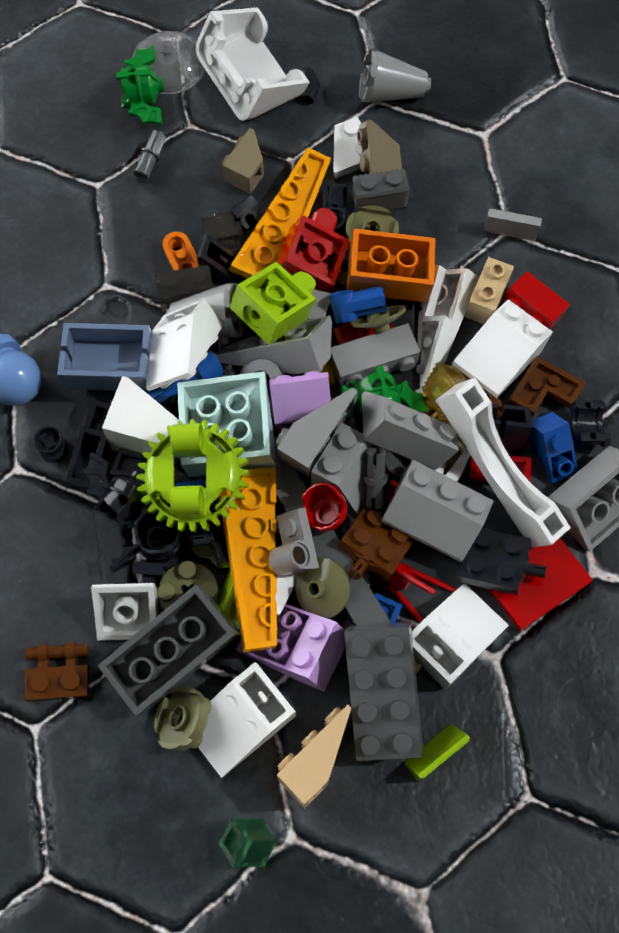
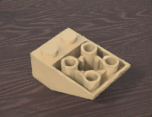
[277,705,351,809]

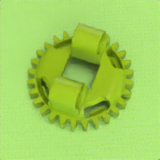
[136,419,250,532]

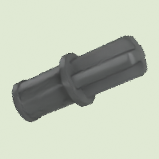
[133,130,166,181]

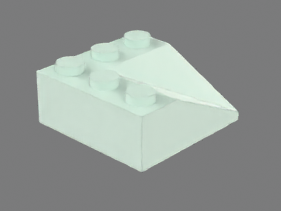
[177,371,276,477]

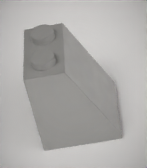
[311,422,389,519]

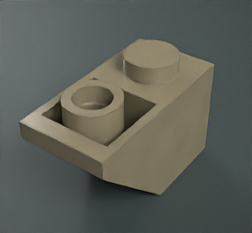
[357,120,402,175]
[222,128,264,194]

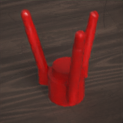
[383,562,457,623]

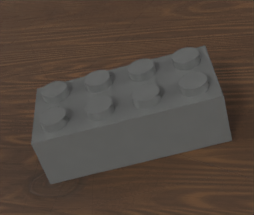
[98,584,240,716]
[344,622,423,761]

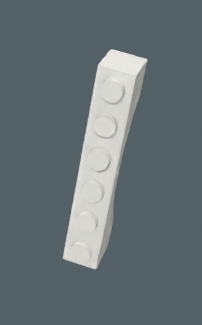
[436,377,571,547]

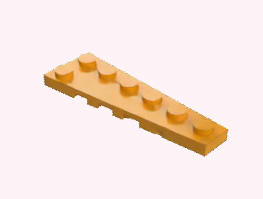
[229,147,331,278]
[219,467,277,652]

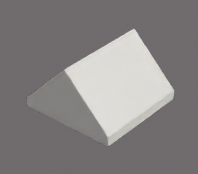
[91,583,159,640]

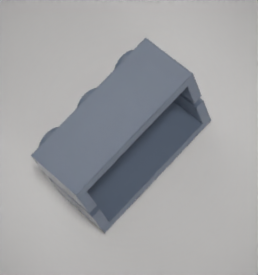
[57,323,152,392]

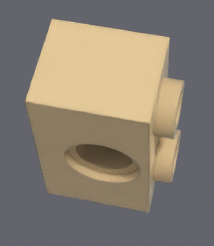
[465,257,514,324]

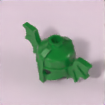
[116,45,164,126]
[340,366,430,421]

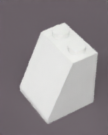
[102,376,181,465]

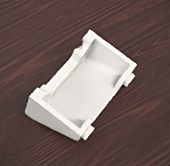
[196,8,310,121]

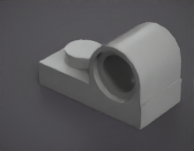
[269,508,319,576]

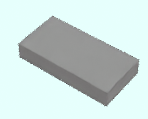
[484,208,542,241]

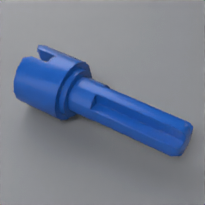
[146,350,224,404]

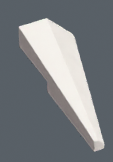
[416,265,480,399]

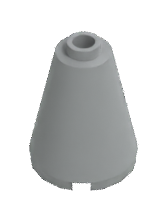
[359,49,431,103]
[166,283,245,339]

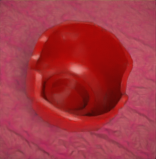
[301,482,347,533]

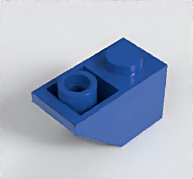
[530,412,578,484]

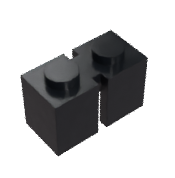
[492,403,533,451]

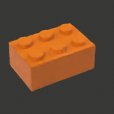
[346,228,435,303]

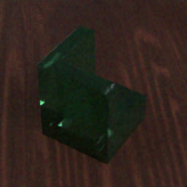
[219,818,277,868]

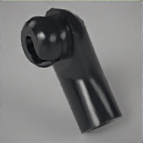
[301,67,320,104]

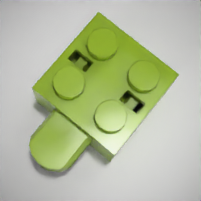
[229,262,316,345]

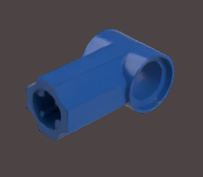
[329,286,387,324]

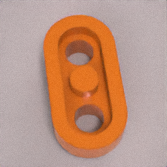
[163,232,200,282]

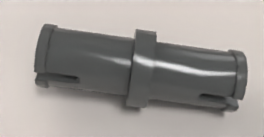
[364,447,388,509]

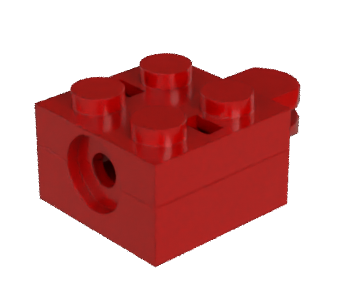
[277,208,350,292]

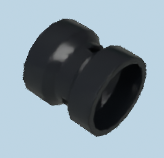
[33,426,68,463]

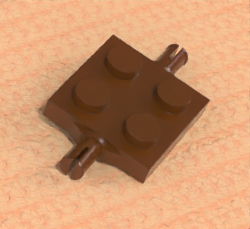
[337,506,415,581]

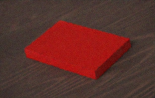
[488,538,593,632]

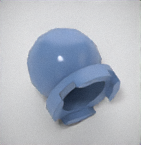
[0,334,42,406]

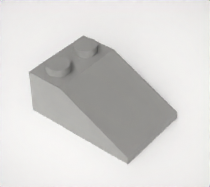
[276,388,358,477]

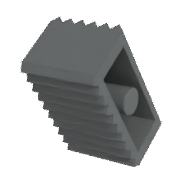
[352,168,410,213]

